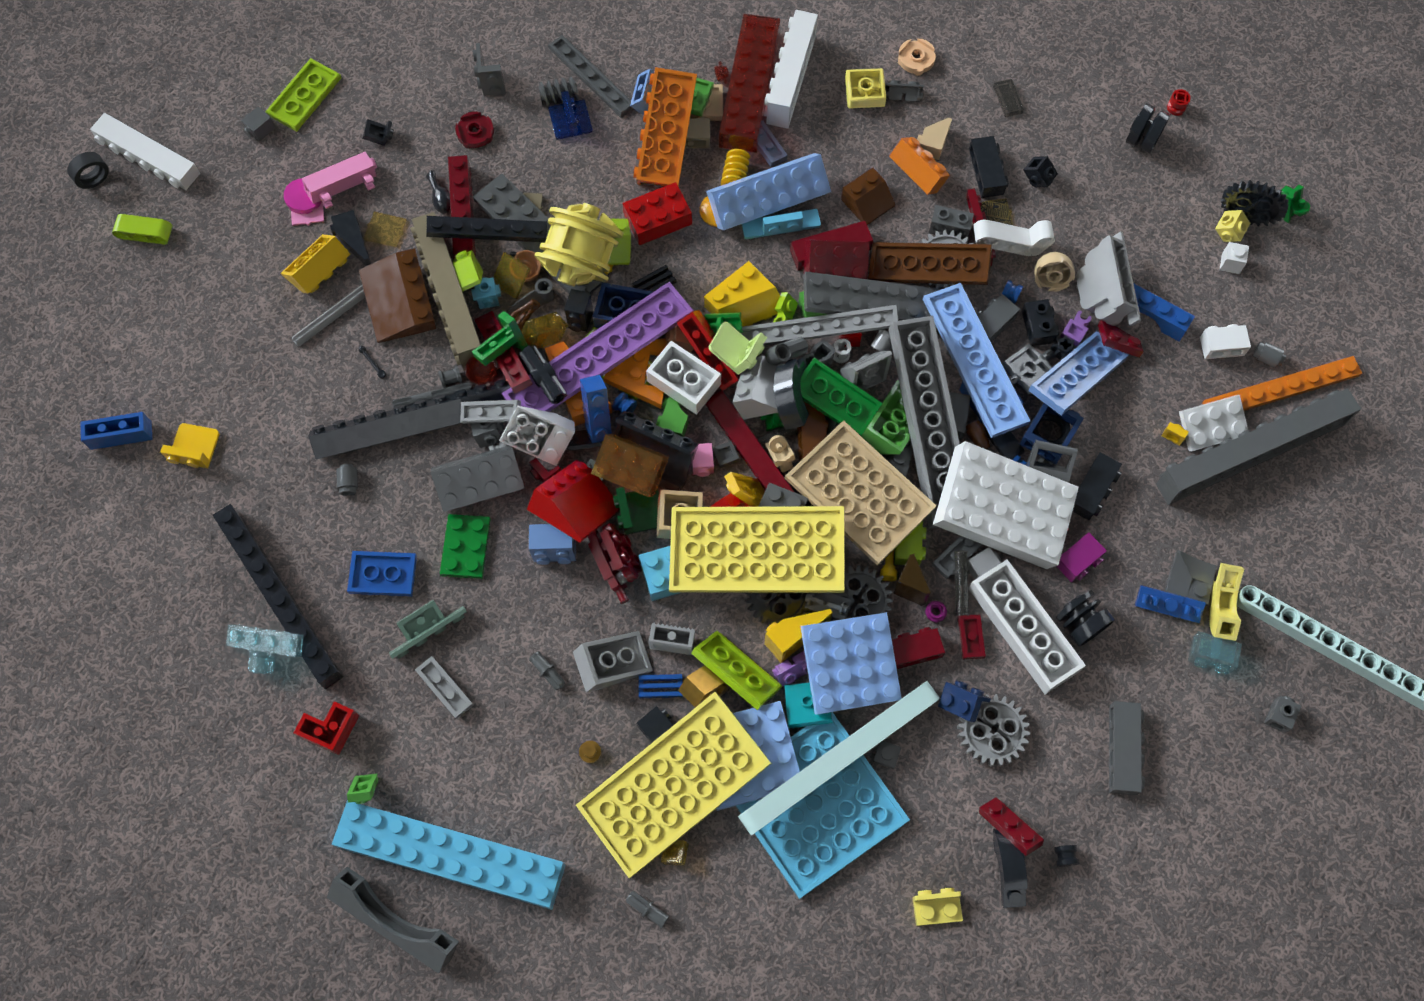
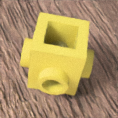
[1215,210,1250,242]

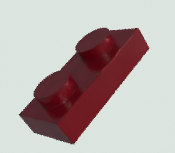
[958,614,986,660]

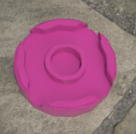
[284,179,322,214]

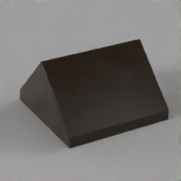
[894,554,931,606]

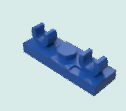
[1135,585,1205,623]

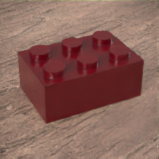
[804,239,869,279]

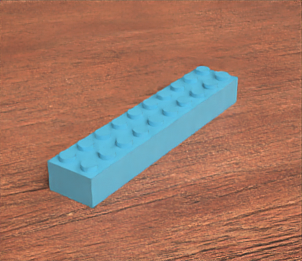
[332,800,566,910]

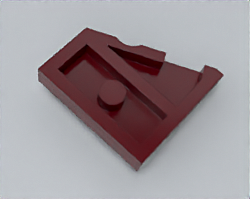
[1098,320,1144,358]

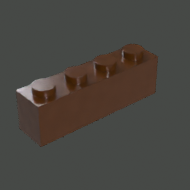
[797,401,829,462]

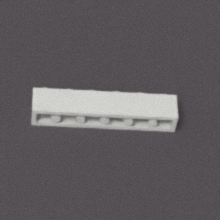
[90,113,200,190]

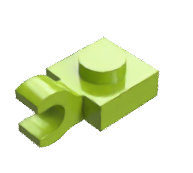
[773,292,798,322]

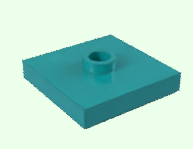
[784,682,833,728]

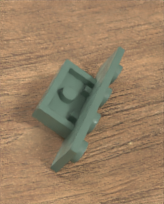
[389,600,467,659]

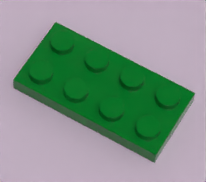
[800,358,883,436]

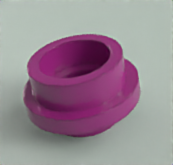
[925,601,947,622]

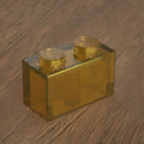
[521,312,568,348]

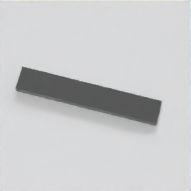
[548,35,634,118]

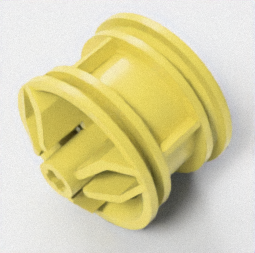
[534,203,624,287]

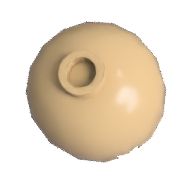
[1034,252,1075,291]

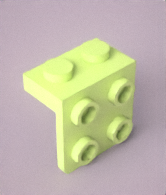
[709,322,767,375]

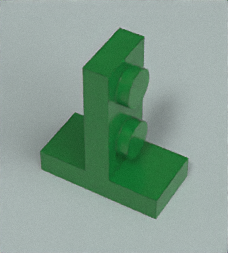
[472,311,528,366]

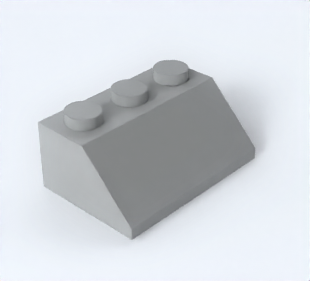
[732,356,785,420]

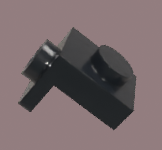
[362,119,394,146]

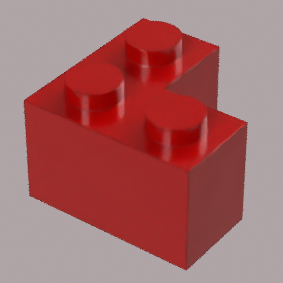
[293,701,360,755]

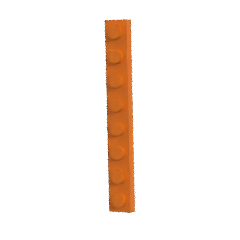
[1202,356,1362,411]

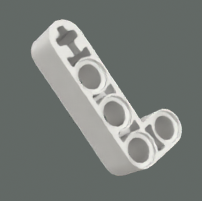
[974,220,1055,256]

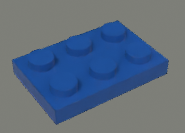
[347,551,417,596]

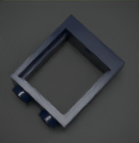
[1020,403,1084,465]

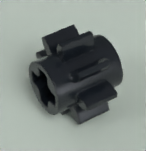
[1050,335,1077,361]

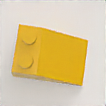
[764,609,833,663]

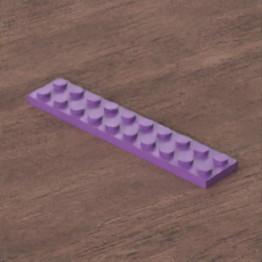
[502,282,693,412]

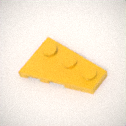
[724,472,765,507]

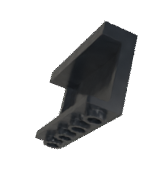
[603,411,699,491]

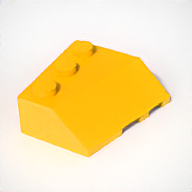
[704,261,780,327]

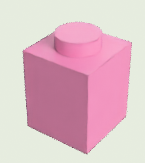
[692,443,714,477]

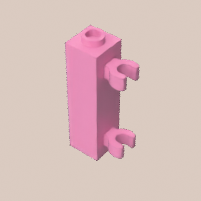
[302,152,377,209]

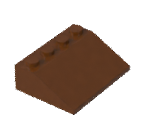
[359,248,436,343]

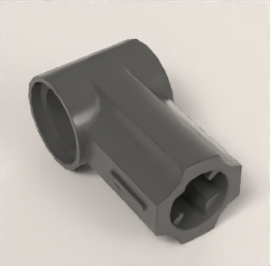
[765,336,808,365]

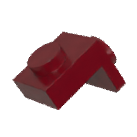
[529,457,561,483]

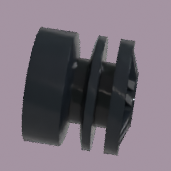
[1056,590,1115,647]

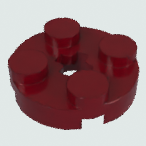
[455,111,494,148]

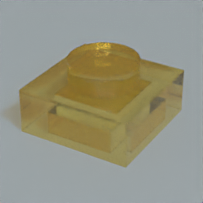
[661,840,689,866]

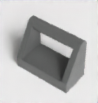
[1026,440,1078,482]

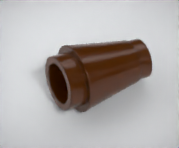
[966,420,990,449]

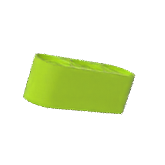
[112,214,173,245]

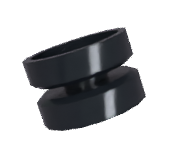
[1126,103,1171,154]

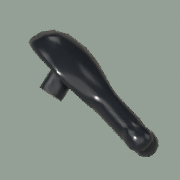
[426,170,450,214]

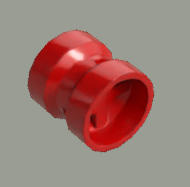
[1167,89,1191,116]

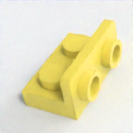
[913,888,963,926]

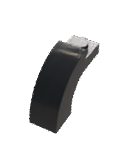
[993,829,1028,908]

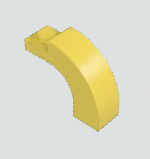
[1209,563,1244,641]

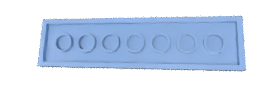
[923,283,1030,438]

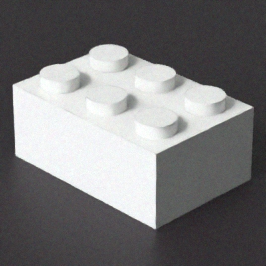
[646,341,721,415]

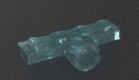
[226,624,304,674]

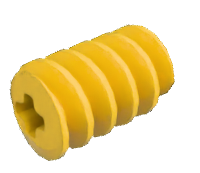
[721,149,750,186]

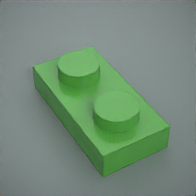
[347,774,378,804]

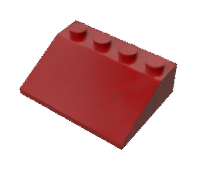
[527,460,620,542]

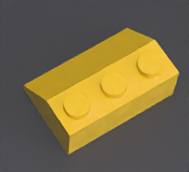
[280,234,350,294]

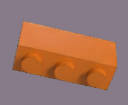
[889,137,950,195]

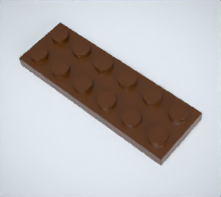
[868,242,992,285]

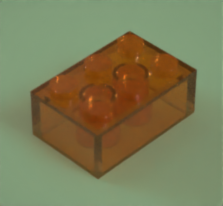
[591,434,669,497]

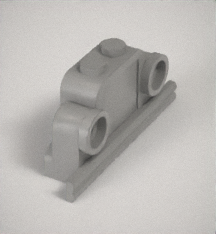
[1076,231,1141,326]

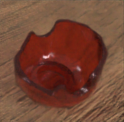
[465,356,497,385]

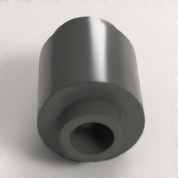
[1253,342,1286,368]
[336,464,358,496]

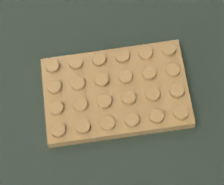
[785,421,936,566]

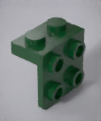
[613,487,659,535]

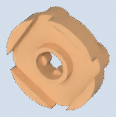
[898,39,936,76]

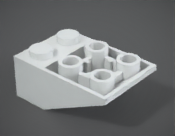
[499,406,575,466]

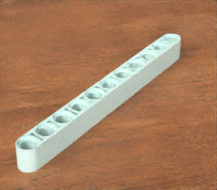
[1237,585,1424,711]
[738,681,940,835]

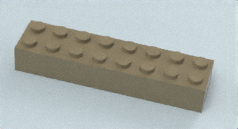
[410,212,484,371]

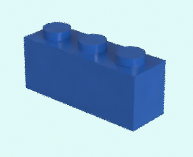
[580,375,612,443]
[80,412,153,450]

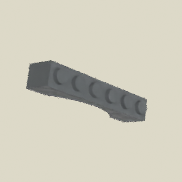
[327,867,459,974]

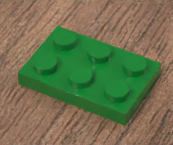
[440,514,491,579]

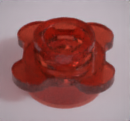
[714,61,729,84]

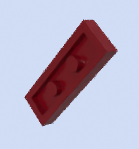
[979,797,1044,856]

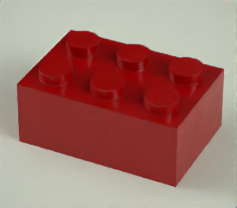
[622,182,692,246]

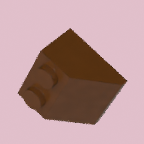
[841,168,896,225]

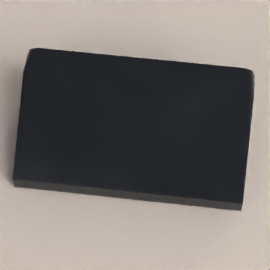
[567,430,609,450]

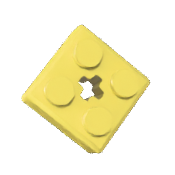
[845,68,886,108]

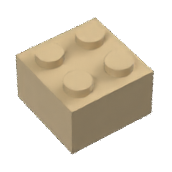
[657,490,703,539]

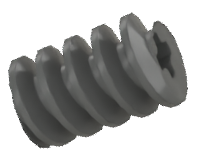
[539,76,579,106]

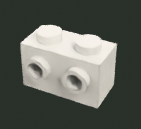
[1200,324,1251,359]

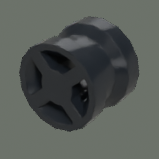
[1054,845,1080,867]

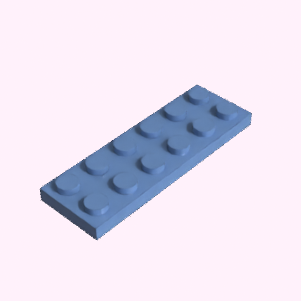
[1028,331,1129,416]

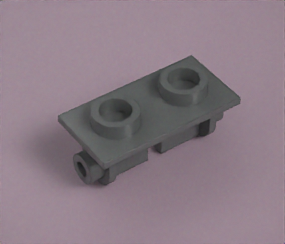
[885,80,924,102]
[805,593,852,619]

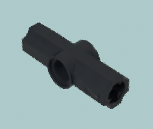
[520,345,567,404]

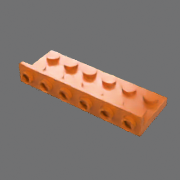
[633,67,697,187]

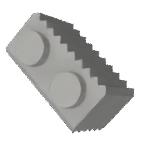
[649,623,695,655]

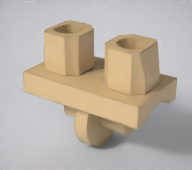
[765,435,796,472]

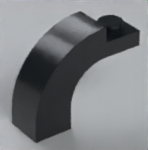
[774,358,809,430]

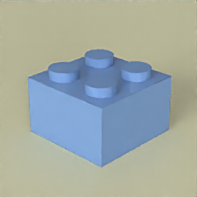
[529,524,576,565]

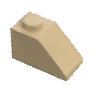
[917,118,952,160]

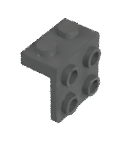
[473,43,506,96]

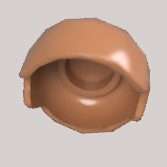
[510,250,541,283]

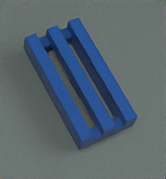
[639,674,683,698]

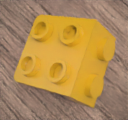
[160,423,220,469]

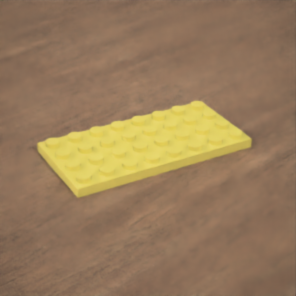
[669,506,844,593]
[576,692,772,878]

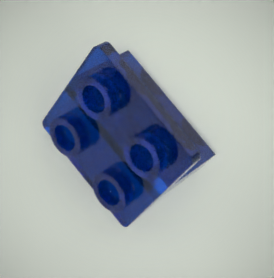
[548,91,593,140]

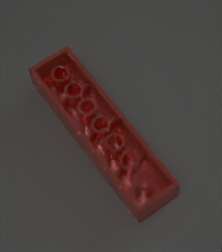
[719,14,780,153]

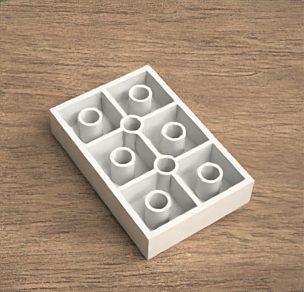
[933,441,1079,569]

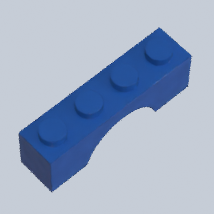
[1133,283,1195,342]

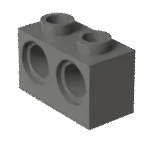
[929,205,974,240]

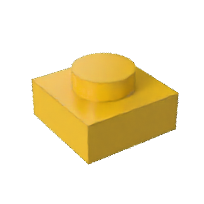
[1161,422,1189,446]

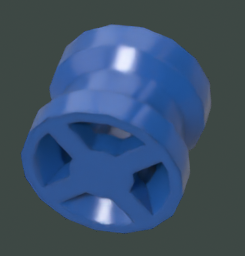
[1002,280,1023,304]
[612,392,637,413]

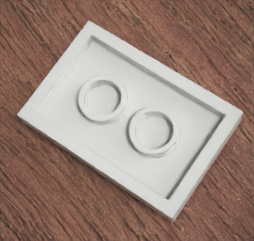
[1179,395,1248,451]

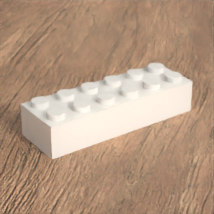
[764,10,818,129]
[969,560,1086,695]

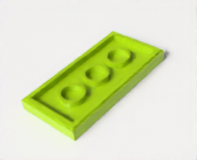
[265,58,342,132]
[691,631,782,710]

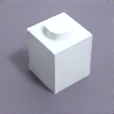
[1220,242,1249,274]

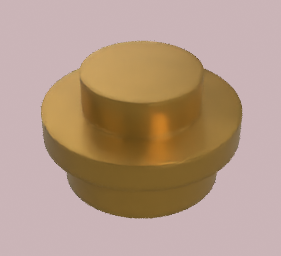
[579,741,601,763]

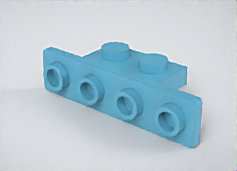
[741,209,821,239]

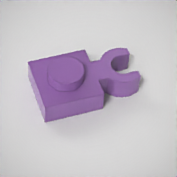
[1060,311,1091,347]

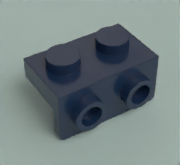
[938,680,991,722]

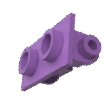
[772,651,808,687]

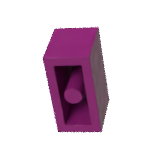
[1056,533,1107,583]

